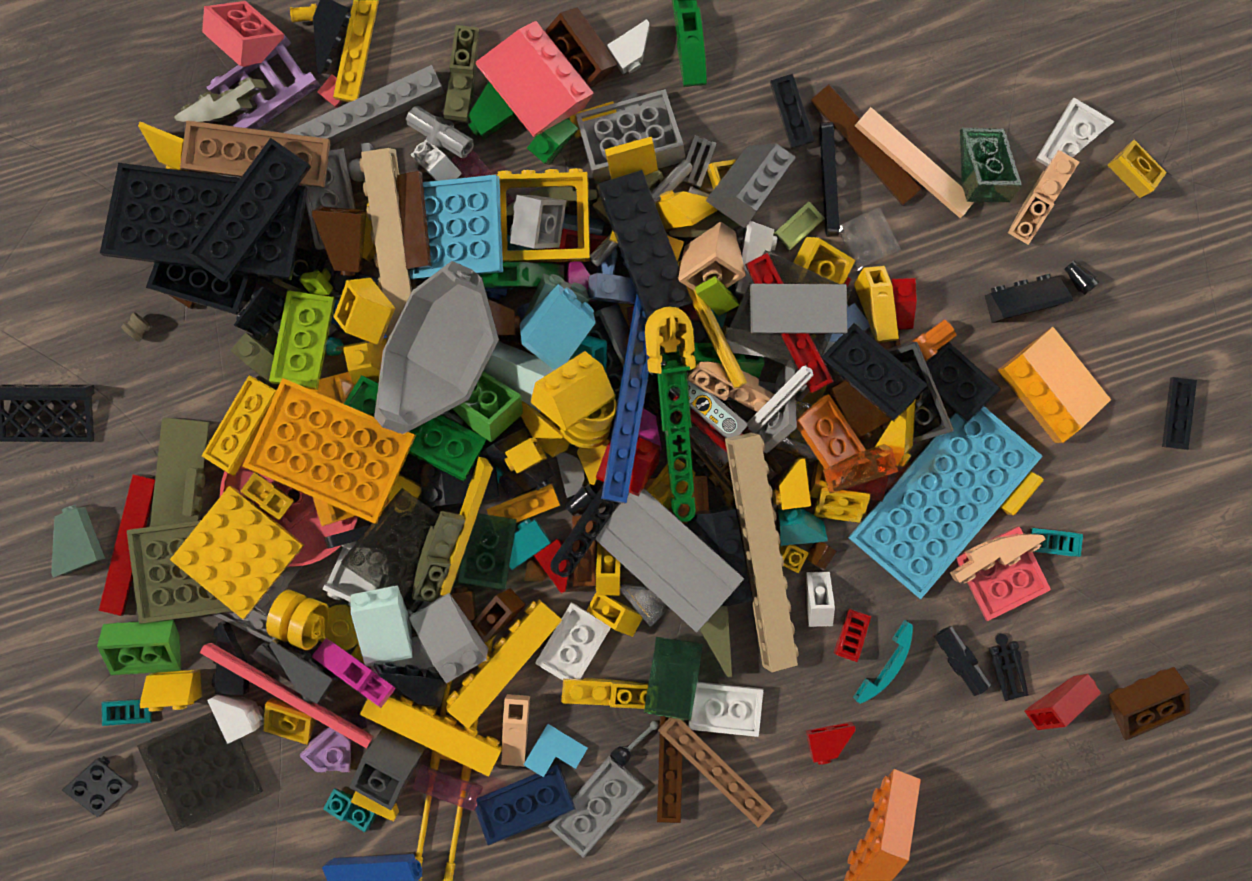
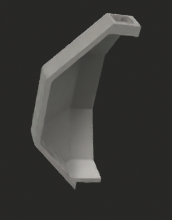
[374,261,499,434]

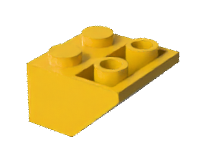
[334,278,395,345]
[140,669,202,712]

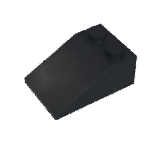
[418,453,500,508]

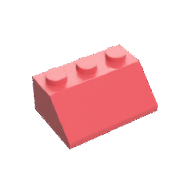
[202,1,284,67]

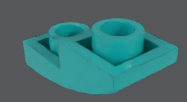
[323,788,377,832]

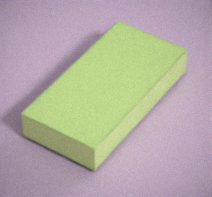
[774,202,825,251]

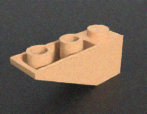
[501,694,530,767]

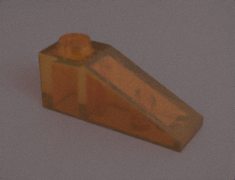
[823,444,898,494]

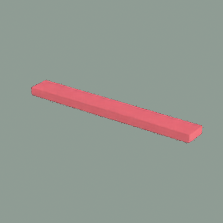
[200,643,374,748]

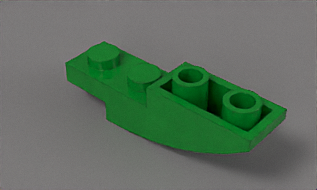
[672,0,707,87]
[478,262,564,290]

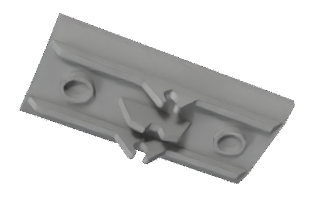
[595,488,744,632]

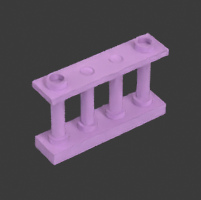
[207,34,321,130]

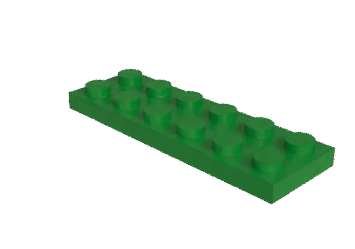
[344,375,487,481]

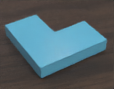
[523,724,588,777]

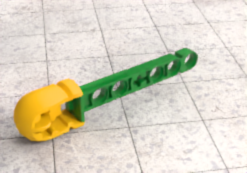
[645,307,696,522]

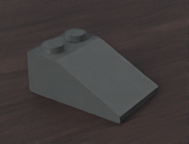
[269,638,339,704]

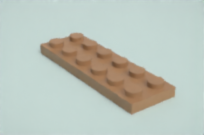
[180,121,331,188]

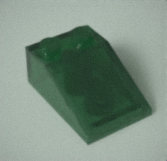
[960,128,1022,202]
[457,513,517,591]
[644,637,703,721]

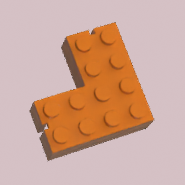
[844,769,921,881]

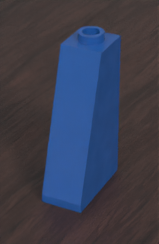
[322,854,422,881]

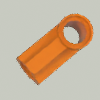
[911,319,957,361]

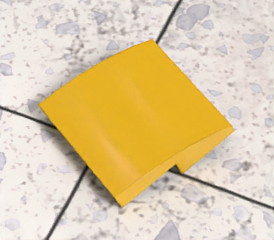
[814,488,870,523]

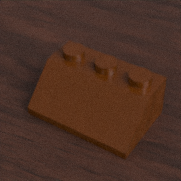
[545,7,618,89]
[1109,667,1190,741]

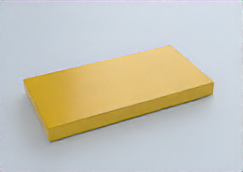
[202,375,277,476]

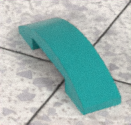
[853,620,913,704]

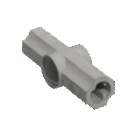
[406,106,474,158]

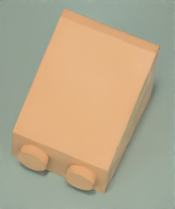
[678,222,746,291]

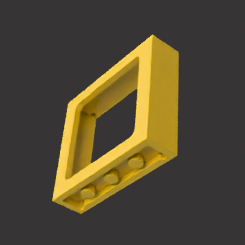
[498,168,590,263]

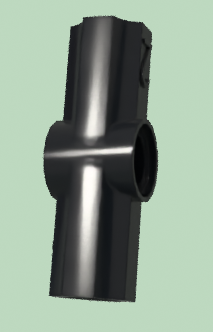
[934,626,991,696]

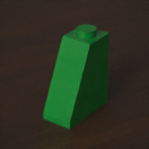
[468,82,517,140]

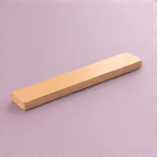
[855,107,976,218]

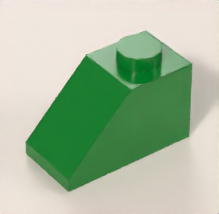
[527,118,579,165]

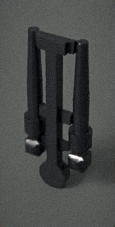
[989,633,1029,701]

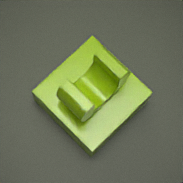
[299,268,333,295]

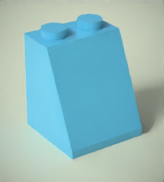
[519,284,596,370]

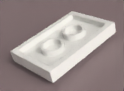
[535,602,611,680]
[688,681,763,737]

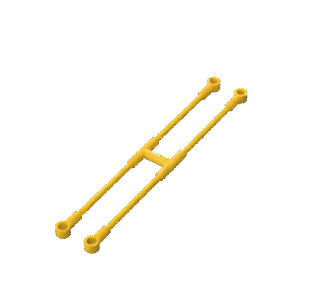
[415,634,497,881]

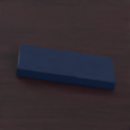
[472,765,576,846]

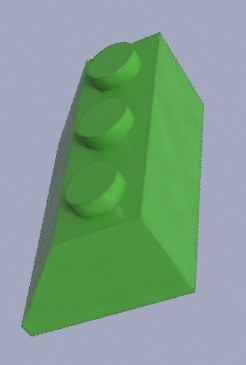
[97,620,181,675]

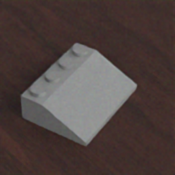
[576,89,686,186]

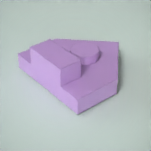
[300,727,351,772]

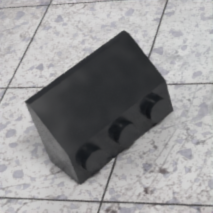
[985,274,1073,323]

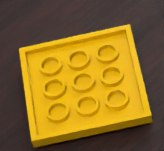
[170,486,305,619]

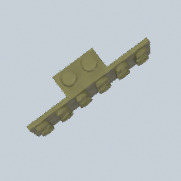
[150,417,210,527]

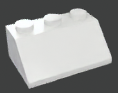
[733,221,777,300]

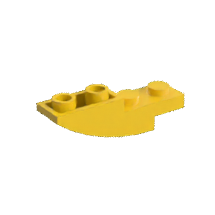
[561,678,659,709]

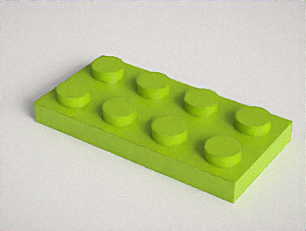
[269,290,335,390]

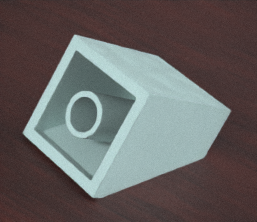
[351,585,413,667]

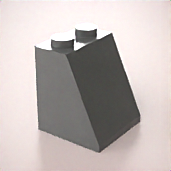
[349,727,427,810]

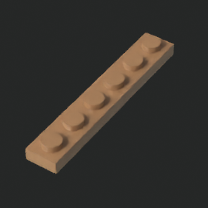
[658,713,774,828]

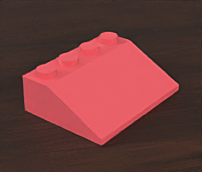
[475,21,594,137]

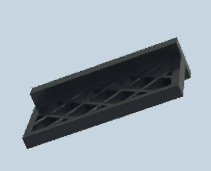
[0,384,95,442]

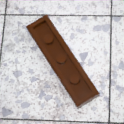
[397,171,432,270]

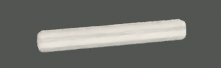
[747,365,813,433]

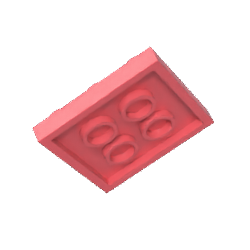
[956,526,1051,621]

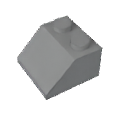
[510,195,566,249]

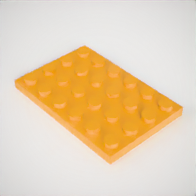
[243,378,416,524]

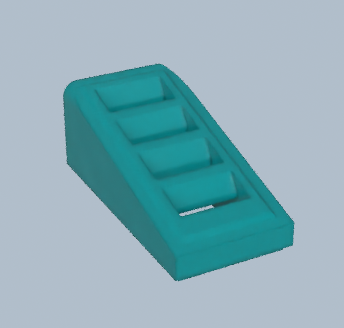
[1031,528,1083,557]
[101,699,152,726]

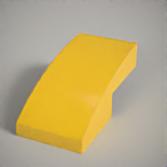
[240,472,294,520]

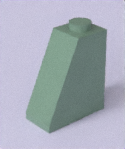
[51,505,105,578]

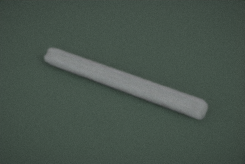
[590,160,693,266]

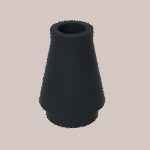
[1064,260,1099,295]
[565,483,598,516]

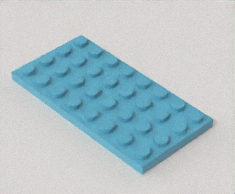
[848,407,1043,599]

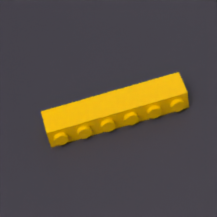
[446,599,562,729]
[360,693,502,777]

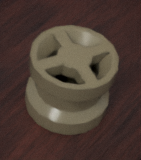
[121,312,152,341]

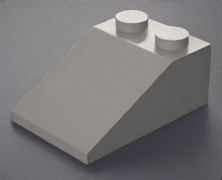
[409,593,488,683]

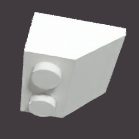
[207,694,265,744]

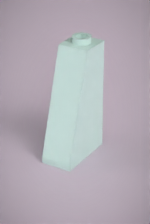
[483,341,554,412]

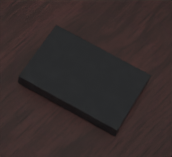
[926,342,1001,423]

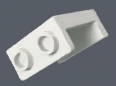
[323,540,392,606]

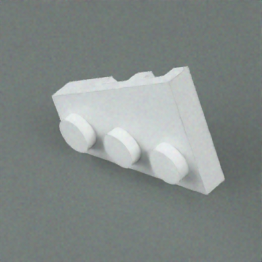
[1036,98,1115,166]

